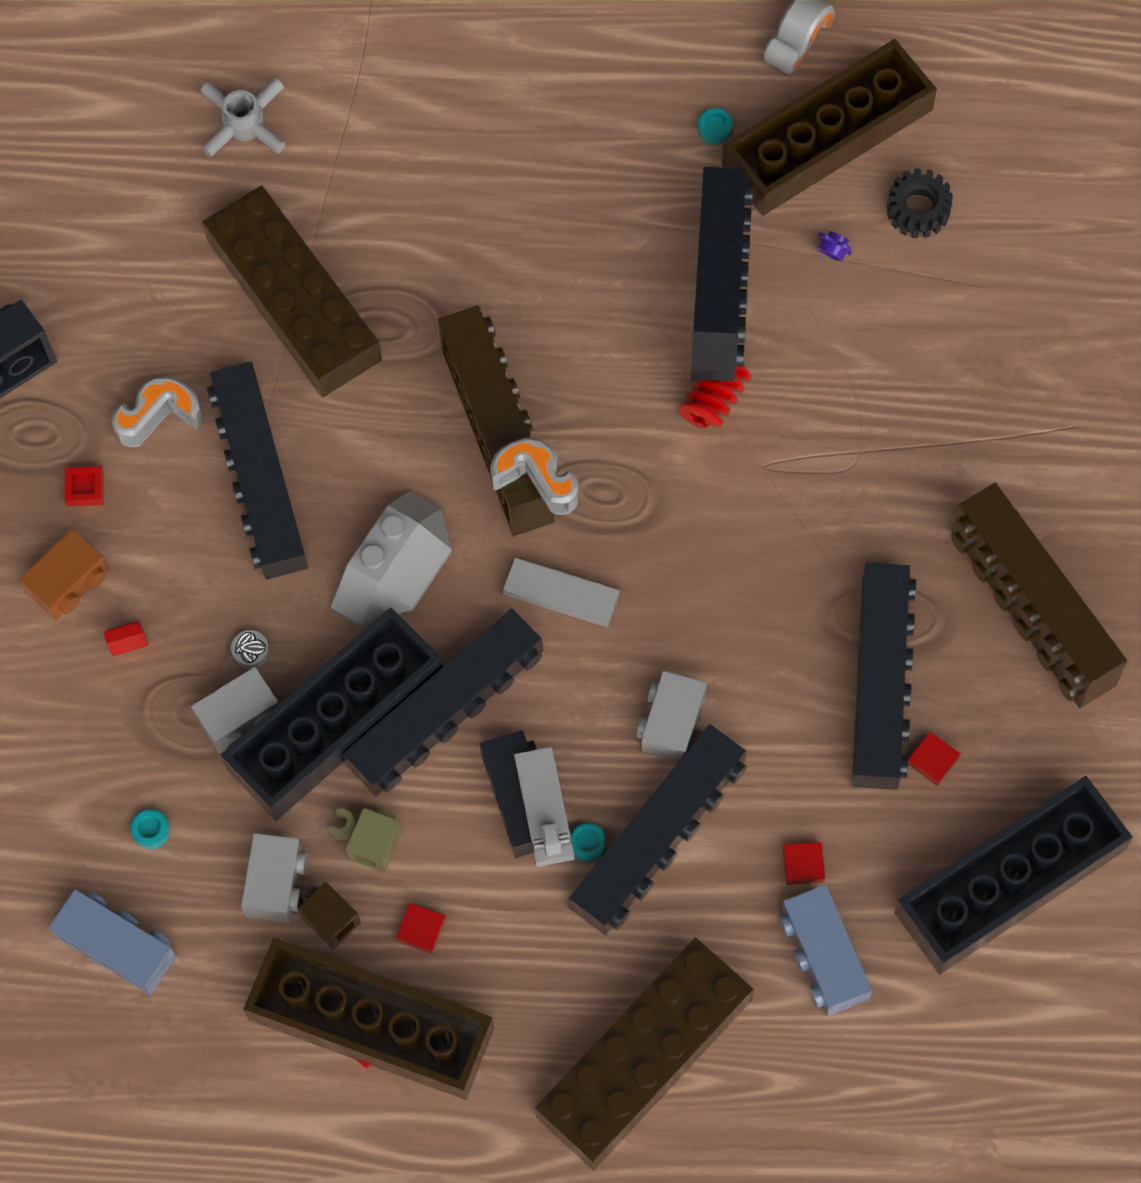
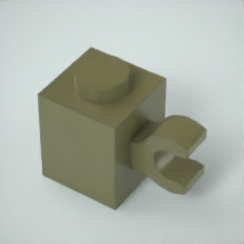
[328,808,402,873]

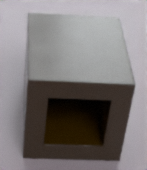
[298,882,361,950]

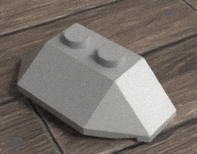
[331,491,452,628]

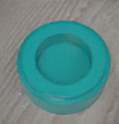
[698,108,733,145]
[130,809,170,849]
[570,823,607,863]

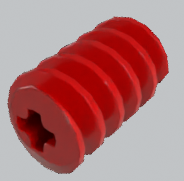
[679,364,752,429]

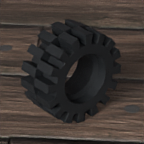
[887,169,953,238]

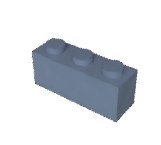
[778,885,872,1016]
[49,889,176,996]

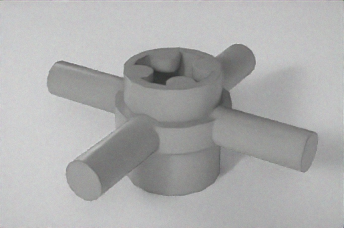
[201,78,285,158]

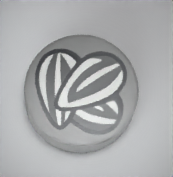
[231,630,270,669]

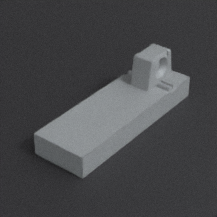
[514,747,575,867]

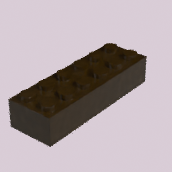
[722,39,937,216]
[202,185,382,398]
[437,305,555,537]
[951,482,1128,709]
[243,937,494,1100]
[535,937,754,1171]

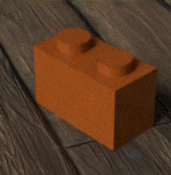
[19,529,109,620]

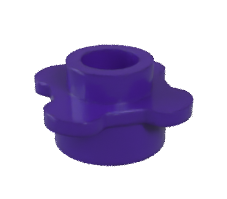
[817,231,852,262]

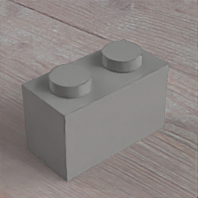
[191,667,279,754]
[637,671,707,762]
[241,833,308,923]

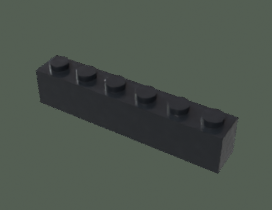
[206,361,308,580]
[852,562,916,790]
[343,608,543,797]
[568,724,747,936]

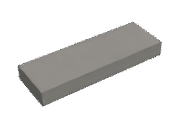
[503,558,620,628]

